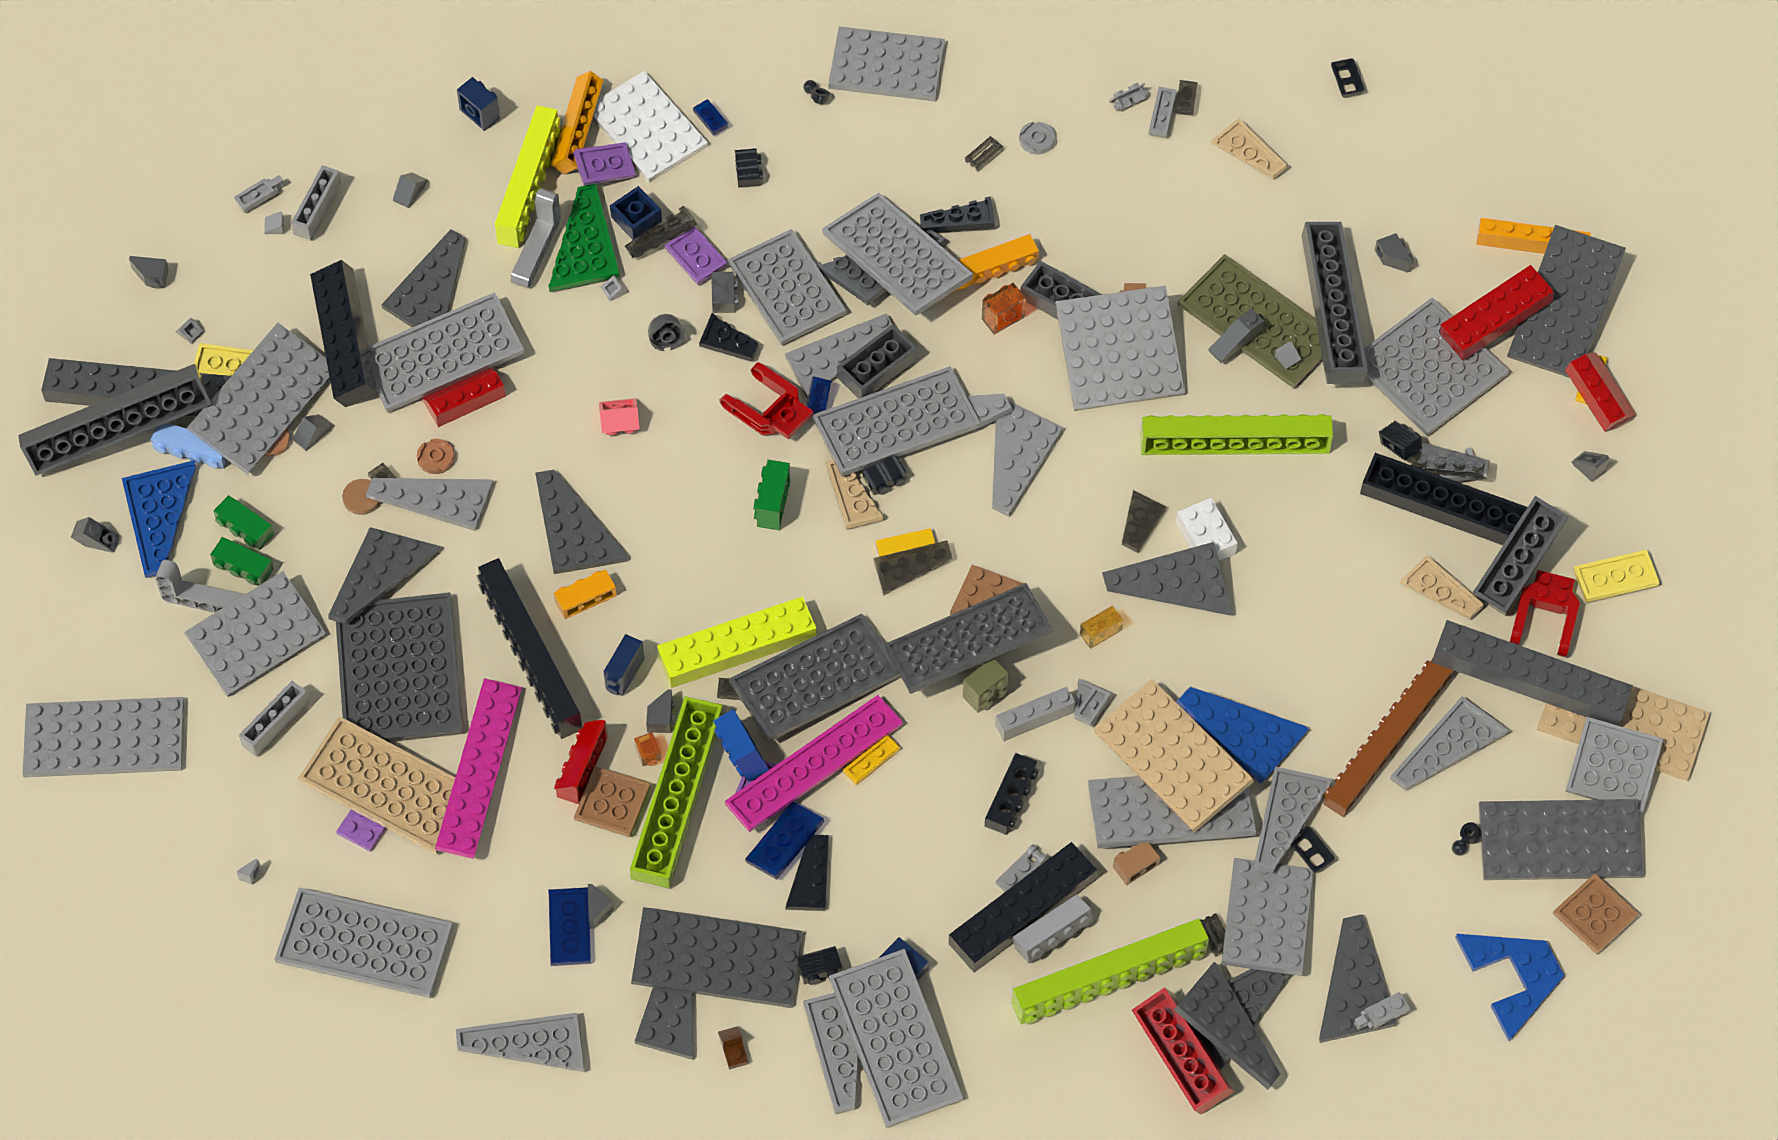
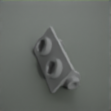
[1109,83,1148,111]

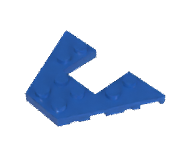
[1455,934,1564,1041]

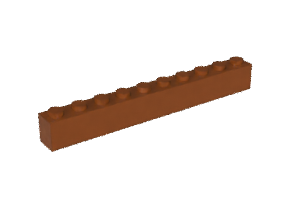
[1323,658,1454,817]

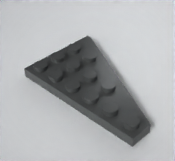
[328,527,440,624]
[1102,542,1233,615]
[1319,914,1397,1043]
[1173,962,1281,1090]
[1194,969,1291,1070]

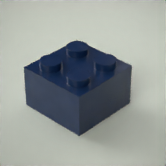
[457,77,500,131]
[610,186,662,241]

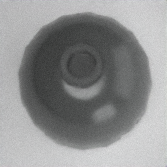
[648,314,685,351]

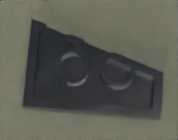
[699,313,758,362]

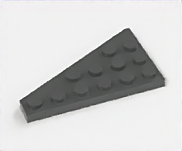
[381,229,466,328]
[817,230,945,305]
[535,469,628,574]

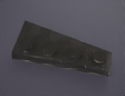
[625,205,697,259]
[1411,442,1489,479]
[873,540,952,596]

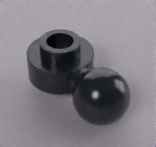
[803,80,830,104]
[1452,822,1481,856]

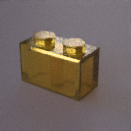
[1080,605,1123,649]

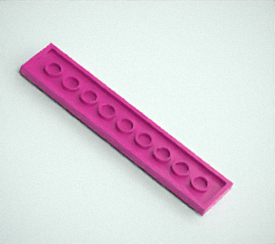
[435,678,522,859]
[725,695,903,832]

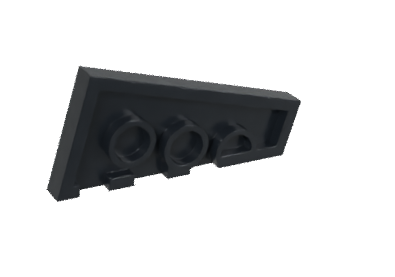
[920,196,994,232]
[785,834,829,911]

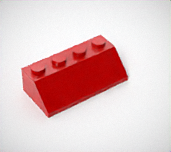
[1565,353,1636,432]
[422,368,506,427]
[554,720,608,805]

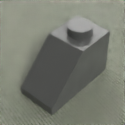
[129,256,169,288]

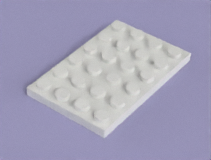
[592,71,708,183]

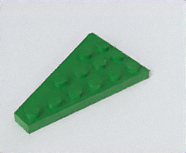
[548,184,620,292]

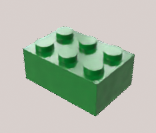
[753,459,791,530]

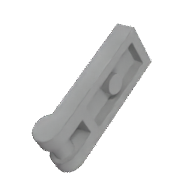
[996,844,1048,892]

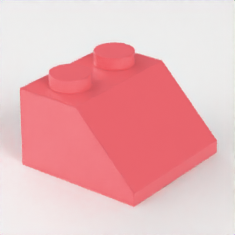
[599,398,639,435]

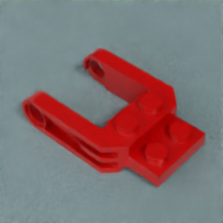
[719,362,813,440]
[1510,570,1580,657]

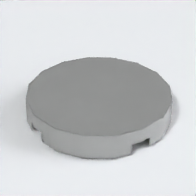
[1019,122,1055,155]

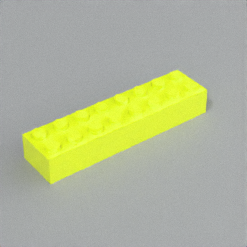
[495,105,561,248]
[657,596,816,688]

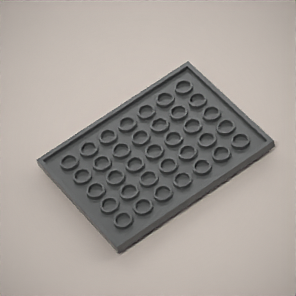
[336,592,463,742]

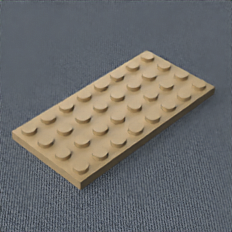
[1093,679,1254,833]
[1537,686,1710,781]
[298,716,455,854]

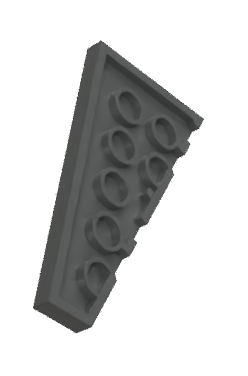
[635,987,693,1060]

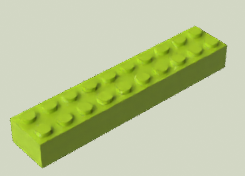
[1140,414,1333,455]
[630,696,723,889]
[1012,918,1209,1025]

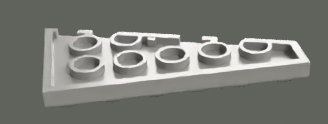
[785,313,892,401]
[366,478,493,531]
[1390,696,1509,791]
[1253,767,1333,873]
[803,993,858,1114]
[456,1013,584,1072]

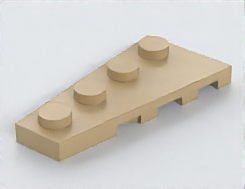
[1211,118,1287,179]
[826,460,883,529]
[1400,555,1484,619]

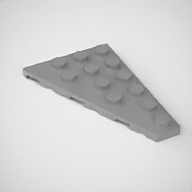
[992,401,1063,517]

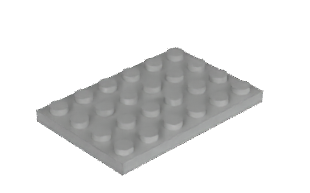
[828,26,945,101]
[728,229,846,345]
[184,571,326,697]
[1221,858,1313,976]

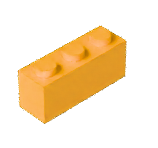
[554,569,617,619]

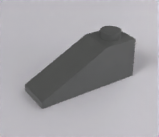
[1208,309,1264,363]

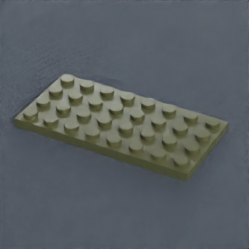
[1178,254,1322,389]

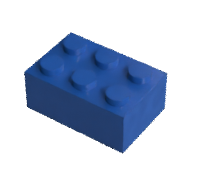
[713,709,769,782]

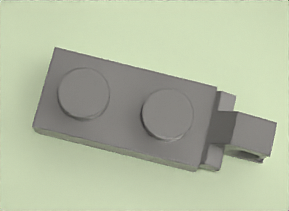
[234,175,285,213]
[1354,992,1410,1030]

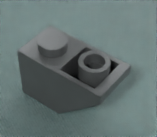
[1375,233,1413,273]
[71,517,119,552]
[646,689,676,733]

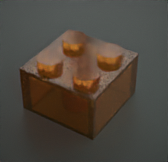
[981,282,1026,335]

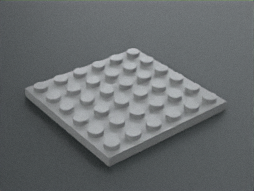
[1055,286,1185,411]
[1364,297,1509,436]

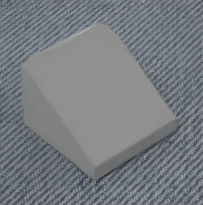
[264,212,284,234]
[601,275,629,301]
[175,318,204,344]
[1275,341,1301,370]
[237,859,261,884]

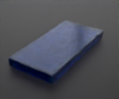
[745,802,825,880]
[548,887,591,966]

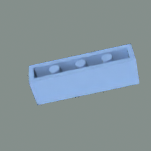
[151,423,227,469]

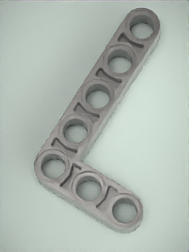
[510,188,561,288]
[155,560,245,613]

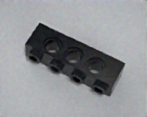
[984,753,1039,835]

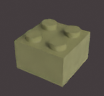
[963,658,1009,713]

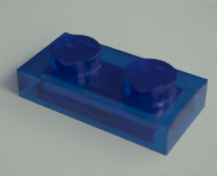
[693,99,728,136]
[806,376,832,414]

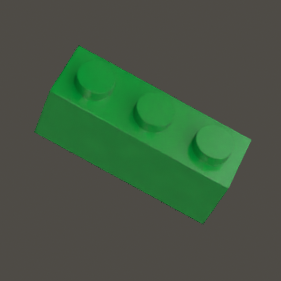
[213,495,274,550]
[210,537,274,585]

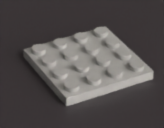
[1565,717,1663,814]

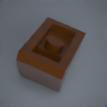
[718,1026,749,1070]

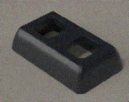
[1331,58,1365,98]
[1291,826,1335,873]

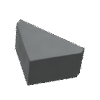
[393,172,428,208]
[293,414,333,451]
[1572,451,1609,482]
[588,884,613,929]

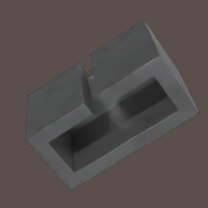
[711,271,738,313]

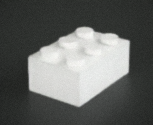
[1176,498,1237,561]

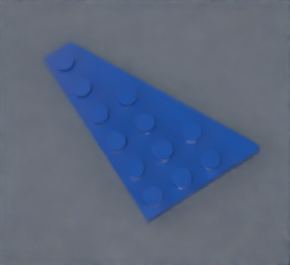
[122,460,196,578]
[1176,686,1309,783]

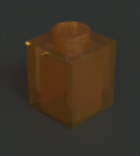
[634,732,661,766]

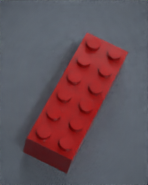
[1440,265,1554,361]
[1132,987,1234,1115]

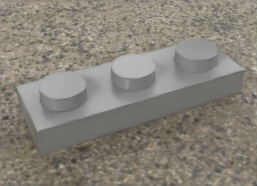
[1149,87,1177,138]

